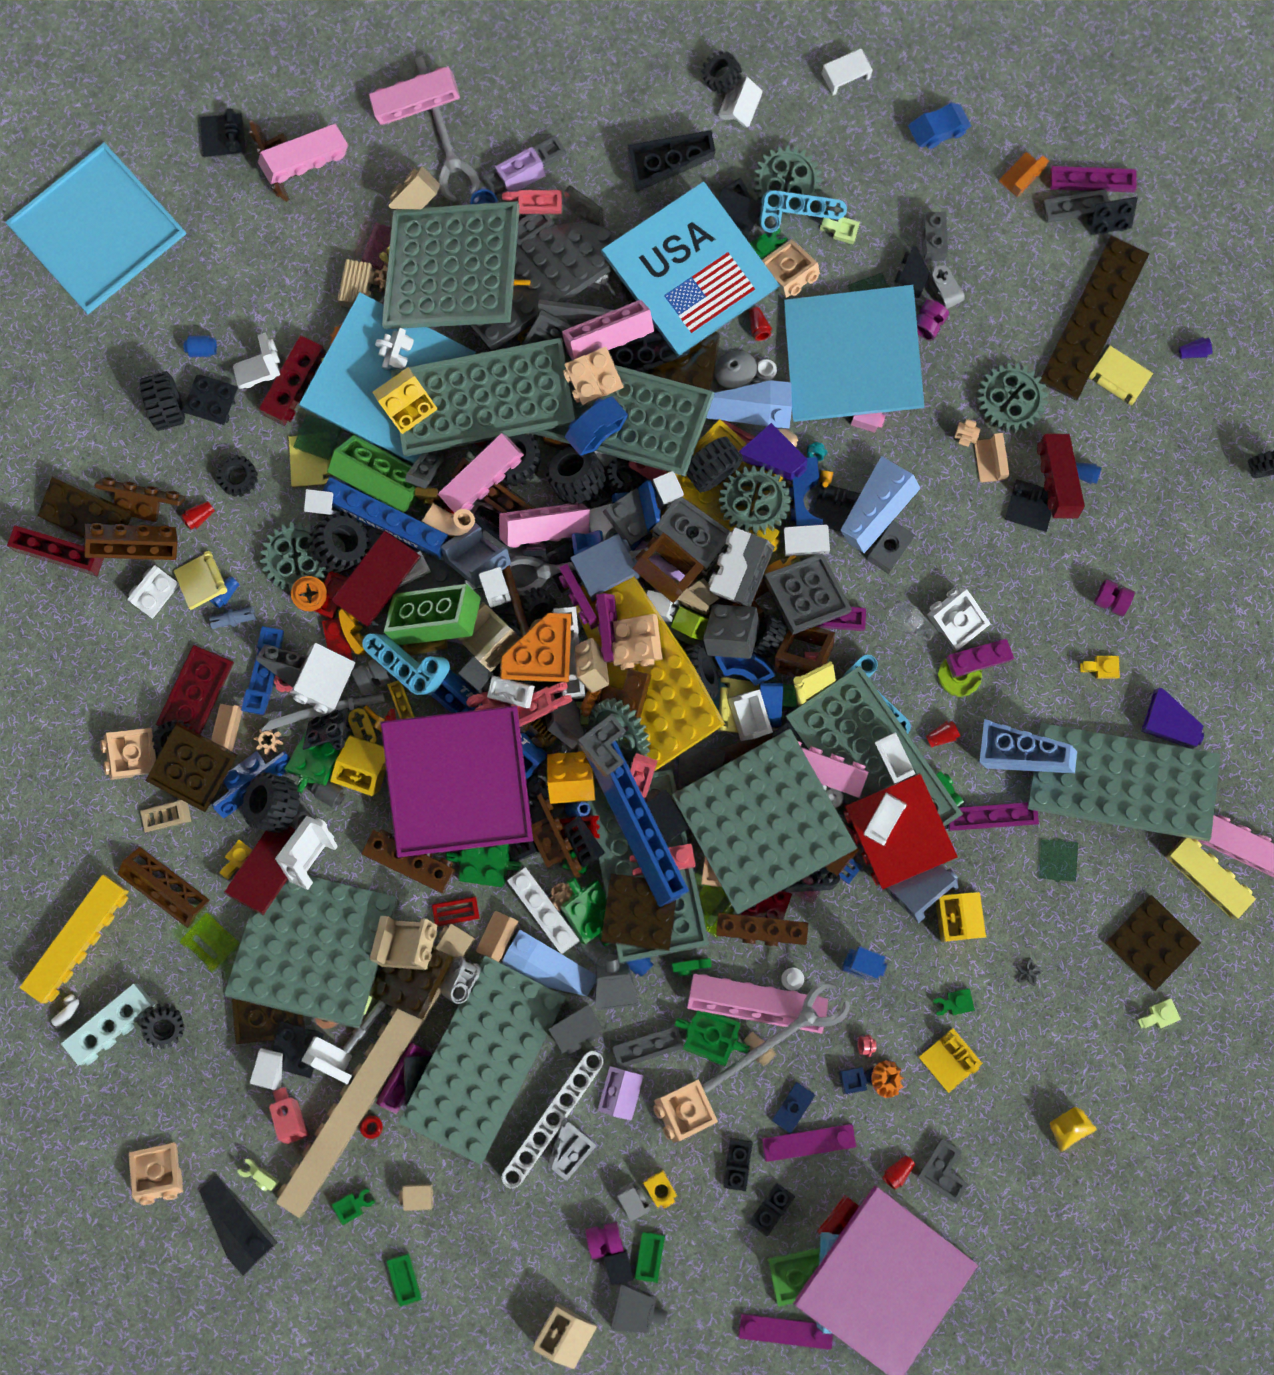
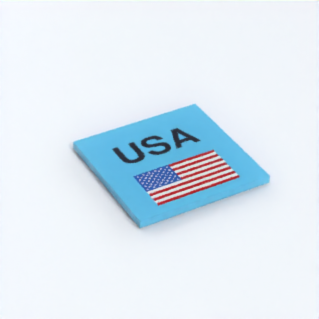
[601,182,780,357]

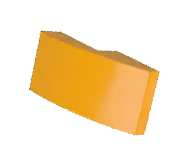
[339,609,367,655]

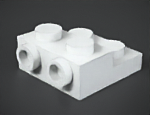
[927,587,991,651]

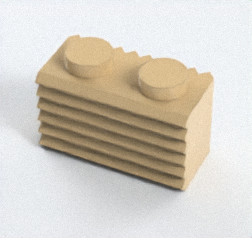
[338,259,376,308]
[574,638,609,693]

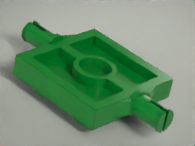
[285,732,342,794]
[446,844,523,888]
[560,877,609,946]
[674,1011,750,1066]

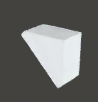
[250,1048,283,1090]

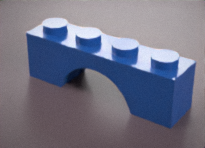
[789,457,823,527]
[841,946,887,980]

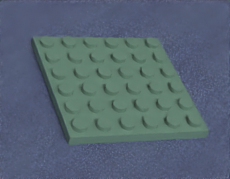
[382,201,520,329]
[672,729,857,914]
[224,876,397,1028]

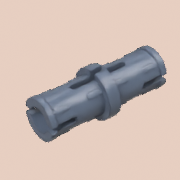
[209,606,256,630]

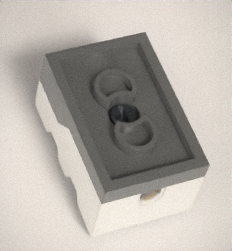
[652,497,731,575]
[709,528,775,607]

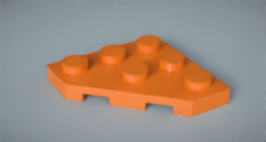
[500,613,571,682]

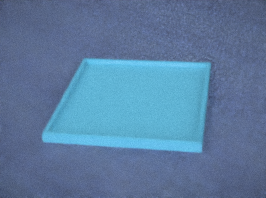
[6,142,187,314]
[784,285,924,422]
[299,292,476,465]

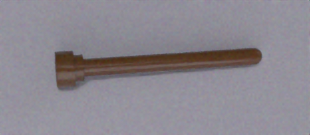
[502,565,529,637]

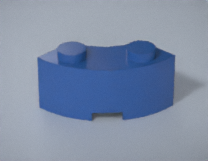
[908,103,972,149]
[565,396,628,456]
[715,651,776,686]

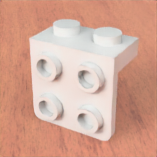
[233,332,280,389]

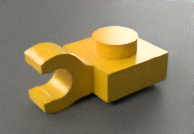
[1080,656,1120,679]
[219,840,252,880]

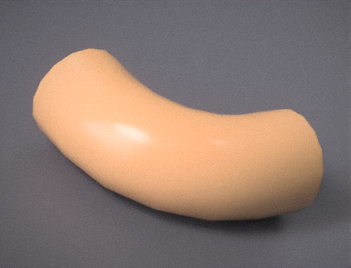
[421,503,475,536]

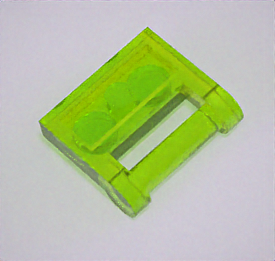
[699,885,735,939]
[179,912,240,973]

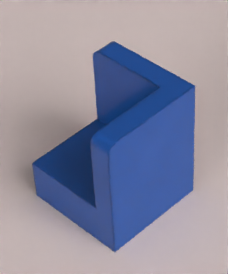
[572,530,604,555]

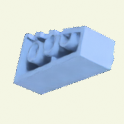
[841,456,920,553]
[980,719,1077,773]

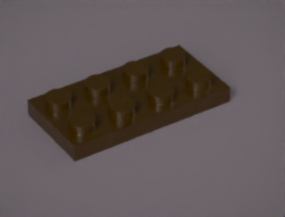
[38,476,133,538]

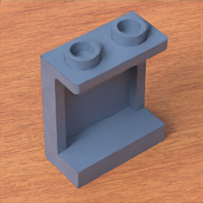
[440,523,511,588]
[570,534,640,602]
[887,864,959,923]

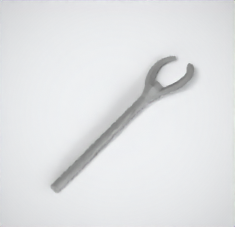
[415,57,480,202]
[507,548,660,595]
[702,981,850,1093]

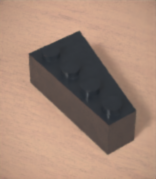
[627,130,716,193]

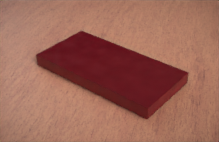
[331,531,421,627]
[155,645,234,735]
[224,826,296,915]

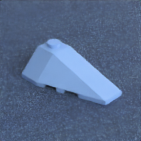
[706,380,792,428]
[501,930,596,996]

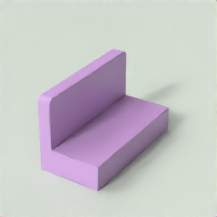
[495,147,546,192]
[598,1066,643,1120]

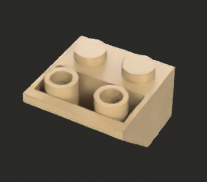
[388,166,440,209]
[532,1303,597,1369]

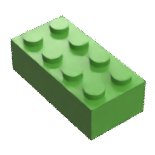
[327,435,419,513]
[384,584,481,645]

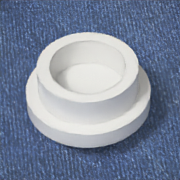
[756,359,777,380]
[781,968,804,991]

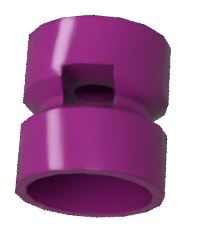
[916,299,949,341]
[1094,578,1135,617]
[585,1221,624,1259]

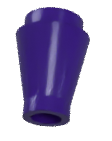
[1178,337,1213,359]

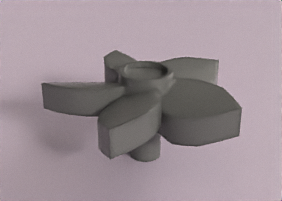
[1016,959,1043,986]

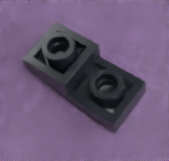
[723,1138,753,1192]
[748,1183,796,1237]

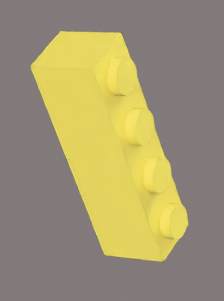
[1165,837,1256,920]

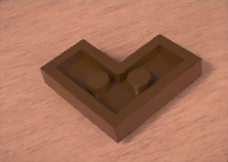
[599,668,652,718]

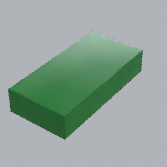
[635,1231,665,1283]
[387,1253,422,1307]

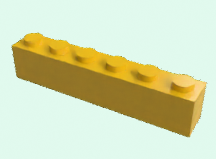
[19,874,129,1004]

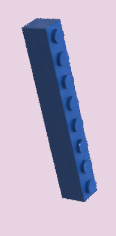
[585,741,689,907]

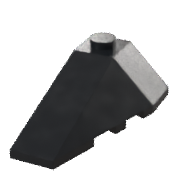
[608,333,689,372]
[199,1174,278,1276]

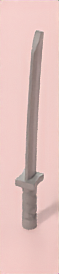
[261,693,384,732]

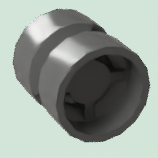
[352,659,392,696]

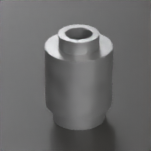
[311,780,346,808]

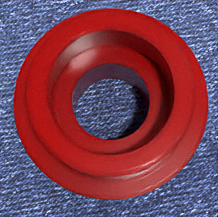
[360,1115,383,1139]

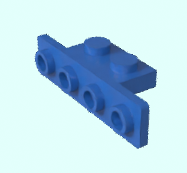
[212,751,290,818]

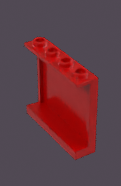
[843,773,958,890]

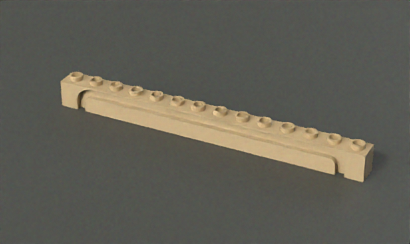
[276,924,475,1218]

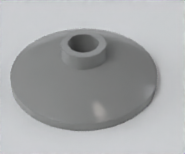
[714,351,757,389]

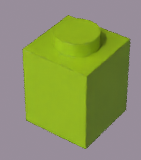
[671,607,709,640]

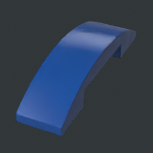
[241,626,284,715]

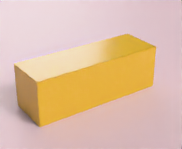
[387,680,415,719]

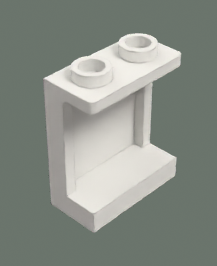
[289,643,356,714]
[275,816,338,890]

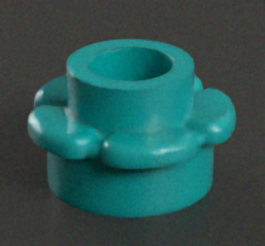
[807,442,828,461]

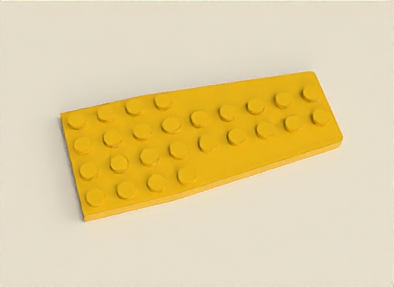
[575,577,725,771]

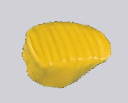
[1050,1107,1097,1152]

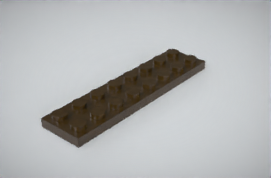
[1039,235,1150,401]

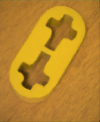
[348,708,377,744]

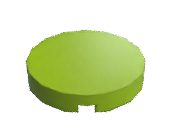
[938,658,982,697]

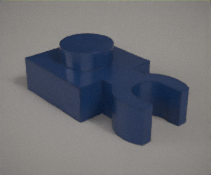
[838,1067,874,1094]

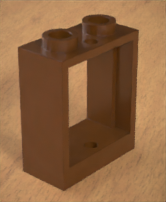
[632,532,704,604]
[774,626,835,677]

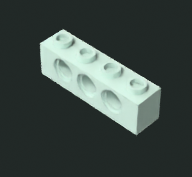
[61,984,155,1065]

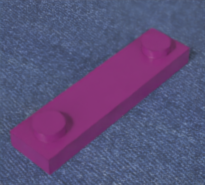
[1050,166,1137,193]
[948,802,1039,831]
[762,1124,857,1162]
[738,1314,833,1350]

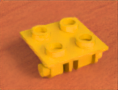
[919,1028,983,1093]

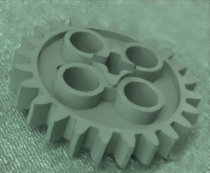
[753,145,822,216]
[976,363,1048,433]
[719,466,791,535]
[260,522,328,592]
[589,698,650,768]

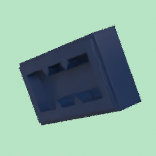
[771,1082,816,1134]

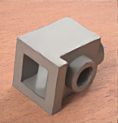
[618,1182,651,1222]

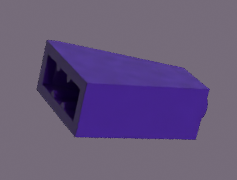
[739,423,807,480]
[1141,687,1204,749]

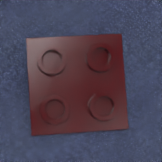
[739,891,792,920]

